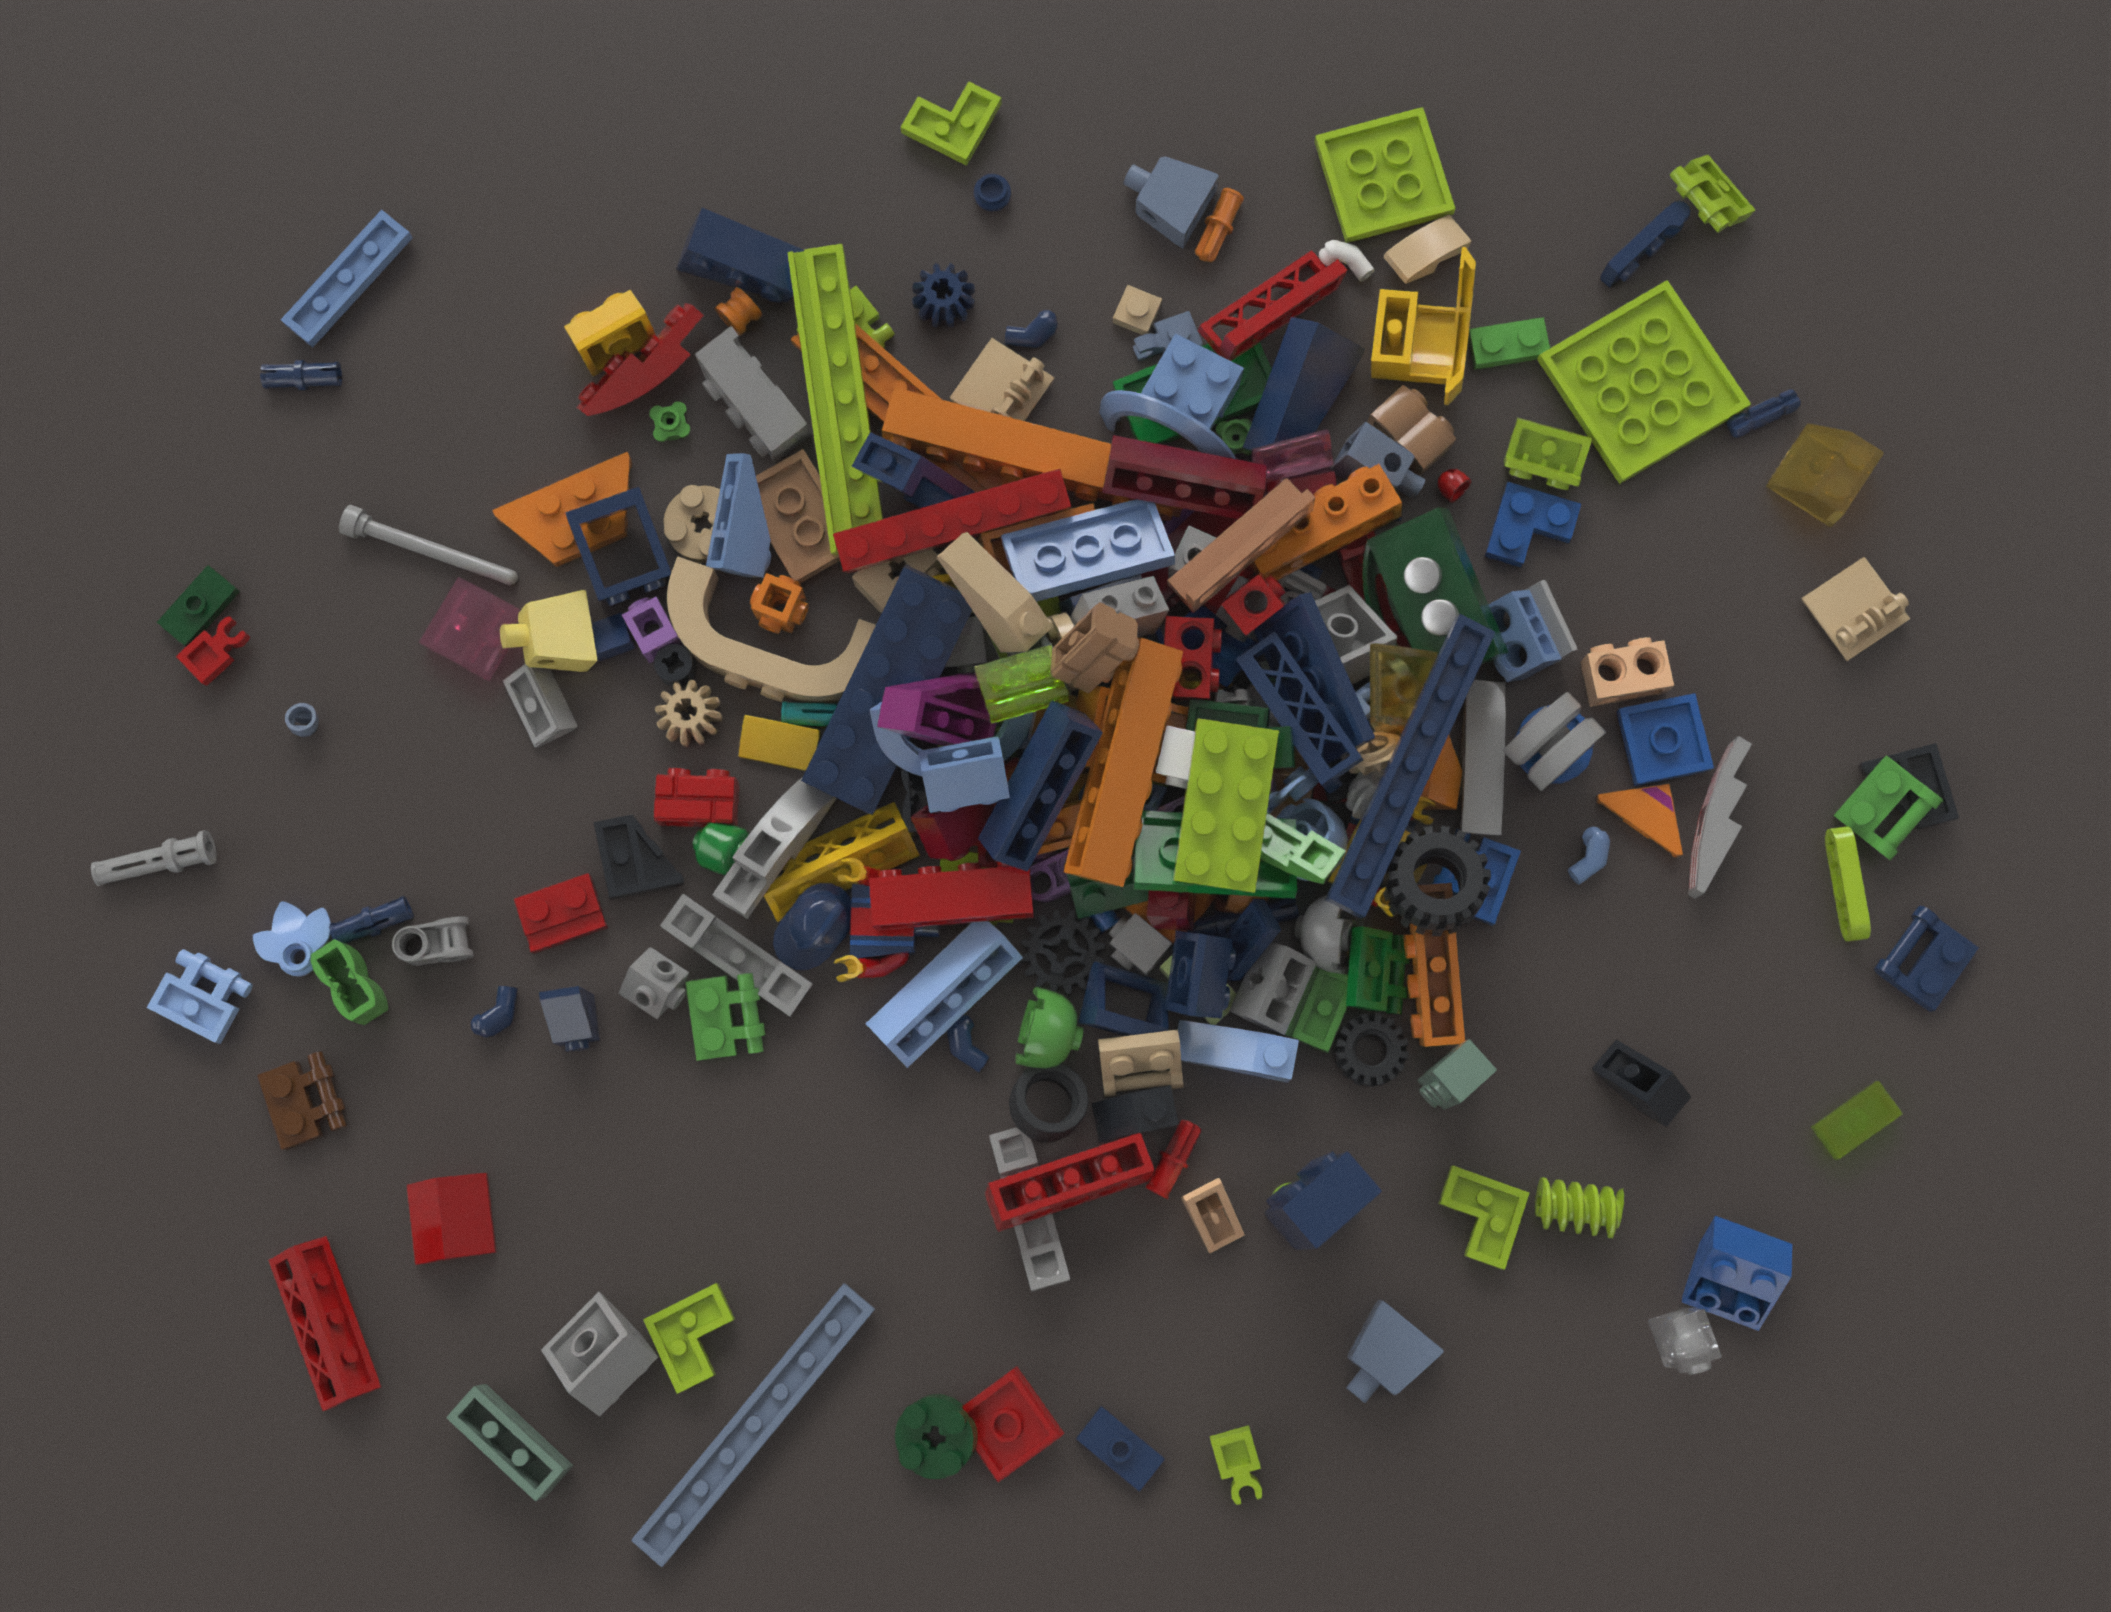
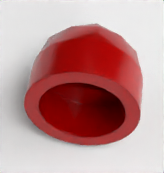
[1437,469,1472,503]

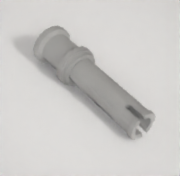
[91,830,217,886]

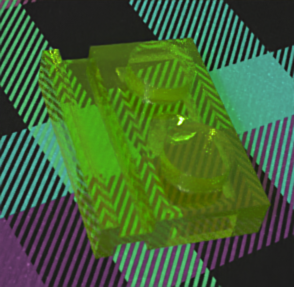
[974,644,1069,724]

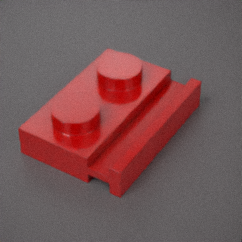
[514,873,608,954]

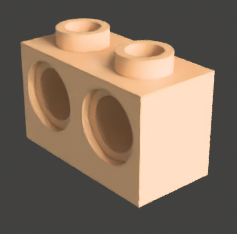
[1580,637,1674,707]

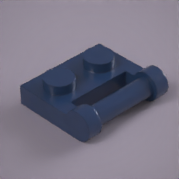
[1874,905,1979,1012]

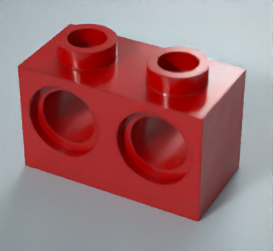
[1164,616,1222,701]

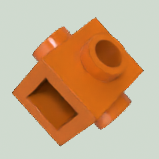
[750,573,809,634]

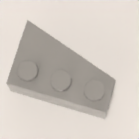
[695,326,811,463]

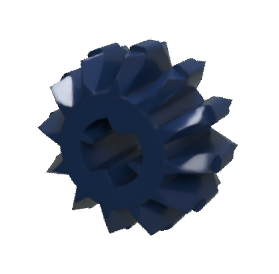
[912,262,975,329]

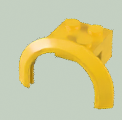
[1371,247,1476,405]

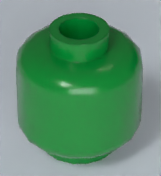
[693,823,749,876]

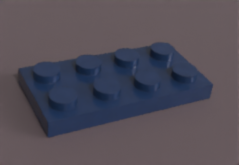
[1254,592,1375,765]

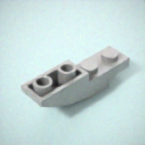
[712,777,837,919]

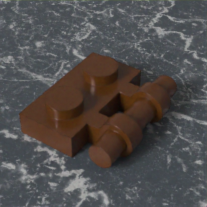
[257,1051,347,1150]

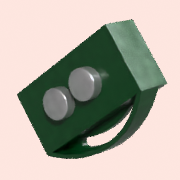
[1362,507,1509,683]

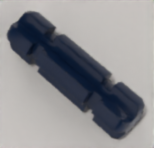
[1727,389,1801,438]

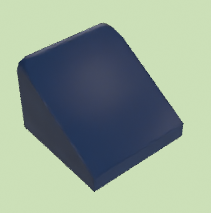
[591,612,635,662]

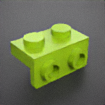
[1503,417,1592,490]

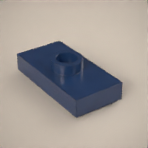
[1224,899,1282,981]
[1076,1406,1165,1492]

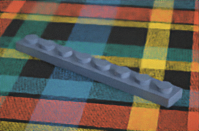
[631,1283,876,1567]

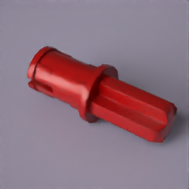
[1145,1119,1202,1200]

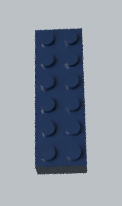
[801,564,972,815]
[1264,1151,1382,1250]

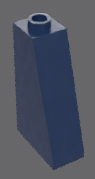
[1243,317,1365,468]

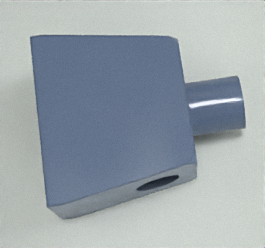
[1123,157,1219,249]
[1329,422,1425,499]
[1346,1300,1444,1403]

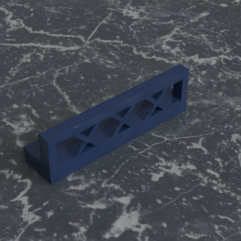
[1236,631,1364,794]

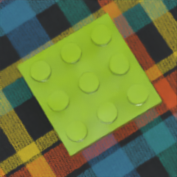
[1314,107,1456,243]

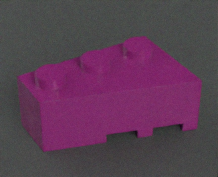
[877,673,1005,746]

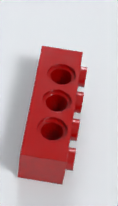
[985,1133,1154,1232]

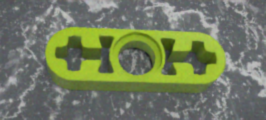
[1825,826,1871,941]

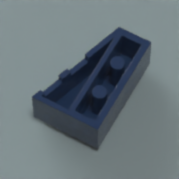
[676,208,804,303]

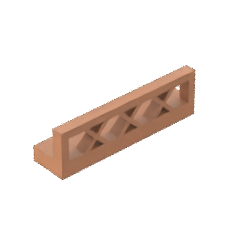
[1167,478,1315,613]

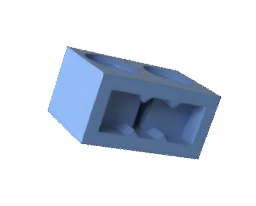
[1489,590,1562,682]

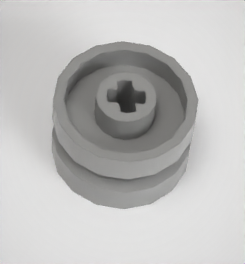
[1503,692,1606,791]

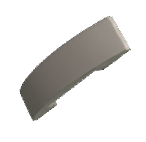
[660,894,813,1016]
[989,1127,1071,1291]

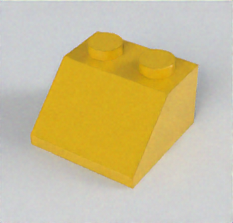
[564,290,656,377]

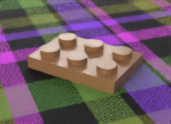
[756,449,840,583]

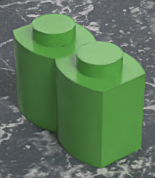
[310,939,388,1025]

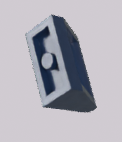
[1078,962,1169,1036]

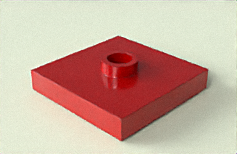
[962,1366,1065,1482]

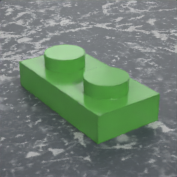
[1468,317,1550,370]

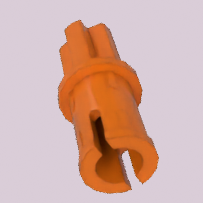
[1195,188,1244,262]

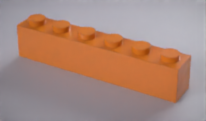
[1063,638,1183,887]

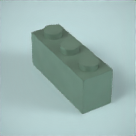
[1417,1039,1497,1110]
[446,1384,574,1501]

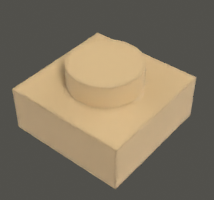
[1113,285,1162,335]

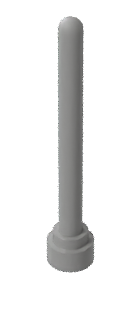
[339,505,518,585]

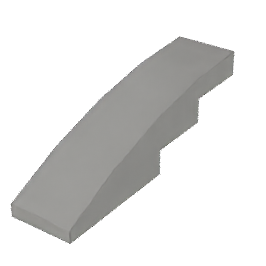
[1460,680,1506,836]

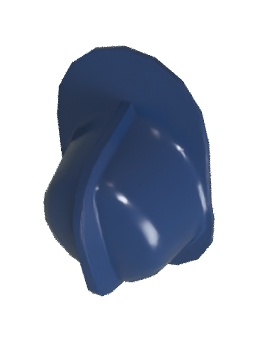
[773,883,851,970]

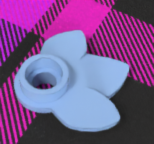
[1267,766,1319,814]
[253,901,331,977]

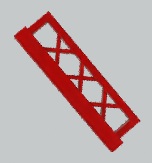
[1197,250,1348,361]
[268,1236,381,1411]

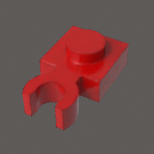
[176,616,250,686]

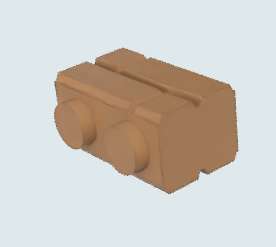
[1050,602,1139,693]

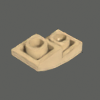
[1384,215,1472,284]

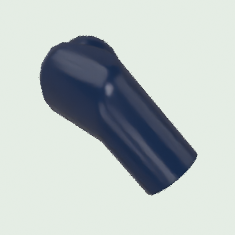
[1005,310,1058,348]

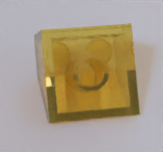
[1766,423,1884,527]

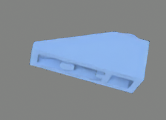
[1177,1020,1299,1083]

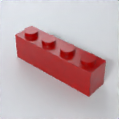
[869,862,1034,931]

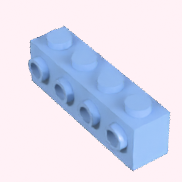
[866,921,1023,1068]

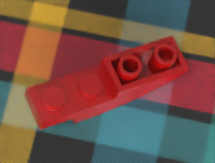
[576,303,704,416]

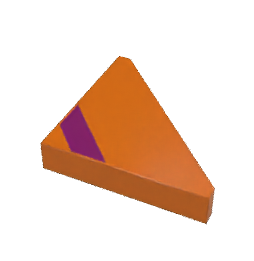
[1596,784,1683,857]

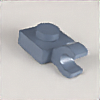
[1133,311,1203,361]

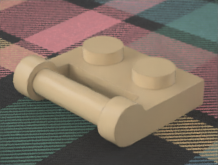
[1098,1030,1184,1097]

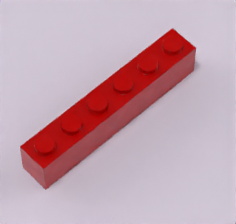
[833,468,1072,573]

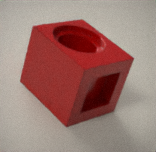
[1221,571,1286,635]

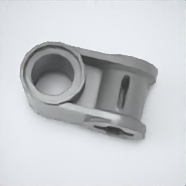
[392,917,474,966]

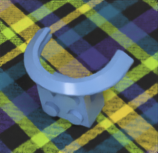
[1099,333,1244,459]
[870,677,1033,813]

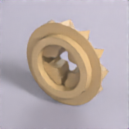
[1341,732,1400,775]

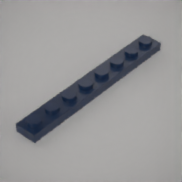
[1325,614,1495,919]

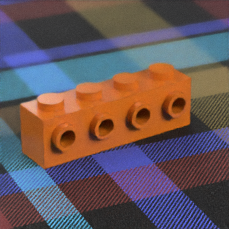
[1250,464,1402,580]
[1402,883,1465,1047]

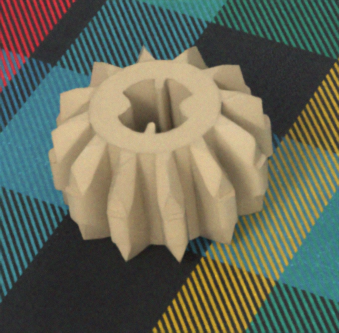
[655,680,722,747]

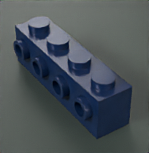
[978,700,1103,872]

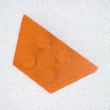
[492,452,632,567]

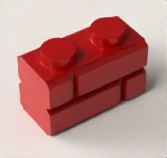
[654,768,740,827]

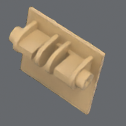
[950,338,1054,421]
[1801,557,1910,661]

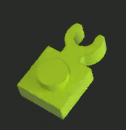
[1210,1425,1262,1505]

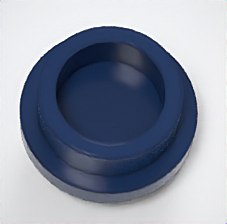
[974,174,1011,211]

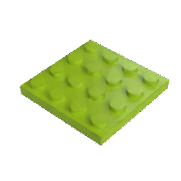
[1537,280,1751,484]

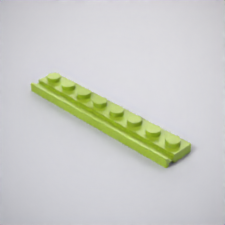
[787,244,884,555]

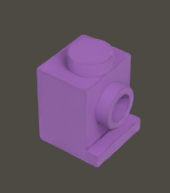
[622,597,683,663]

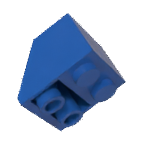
[1682,1216,1792,1331]

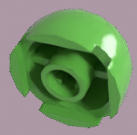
[1015,987,1083,1069]

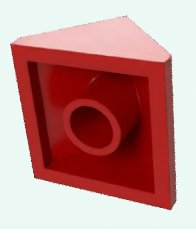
[407,1173,496,1265]

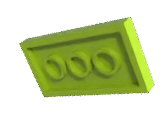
[1173,718,1279,893]

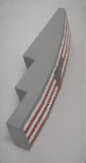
[1688,736,1752,899]

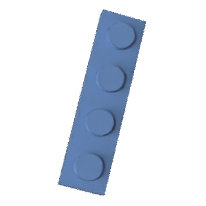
[281,209,413,348]

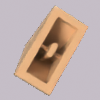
[1181,1178,1245,1254]

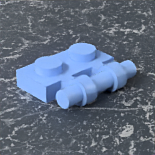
[147,949,253,1044]

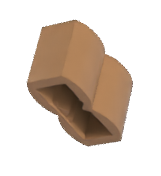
[1367,385,1456,476]

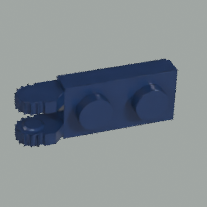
[1600,200,1691,288]

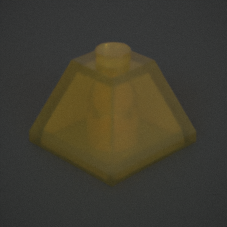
[1370,643,1438,736]

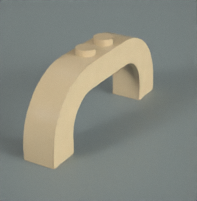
[667,557,876,704]

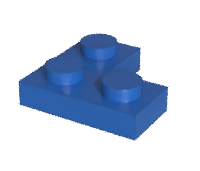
[1484,482,1581,567]

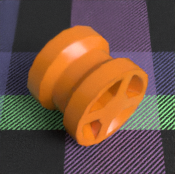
[715,287,762,336]

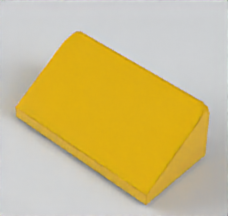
[738,715,823,771]

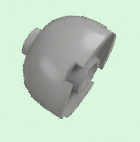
[1295,895,1364,974]

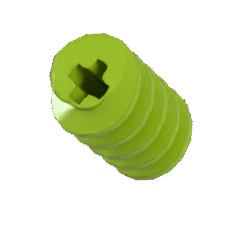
[1535,1177,1624,1239]

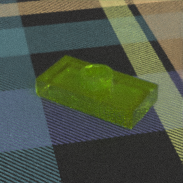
[1811,1081,1903,1160]

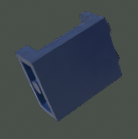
[852,432,975,508]

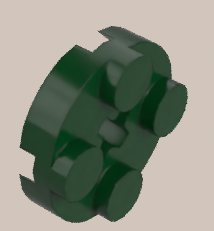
[895,1394,978,1479]

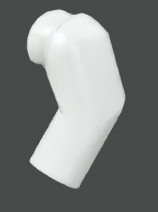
[1319,240,1375,282]

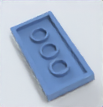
[1001,499,1175,602]

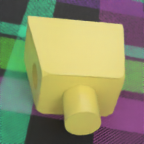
[500,590,597,672]

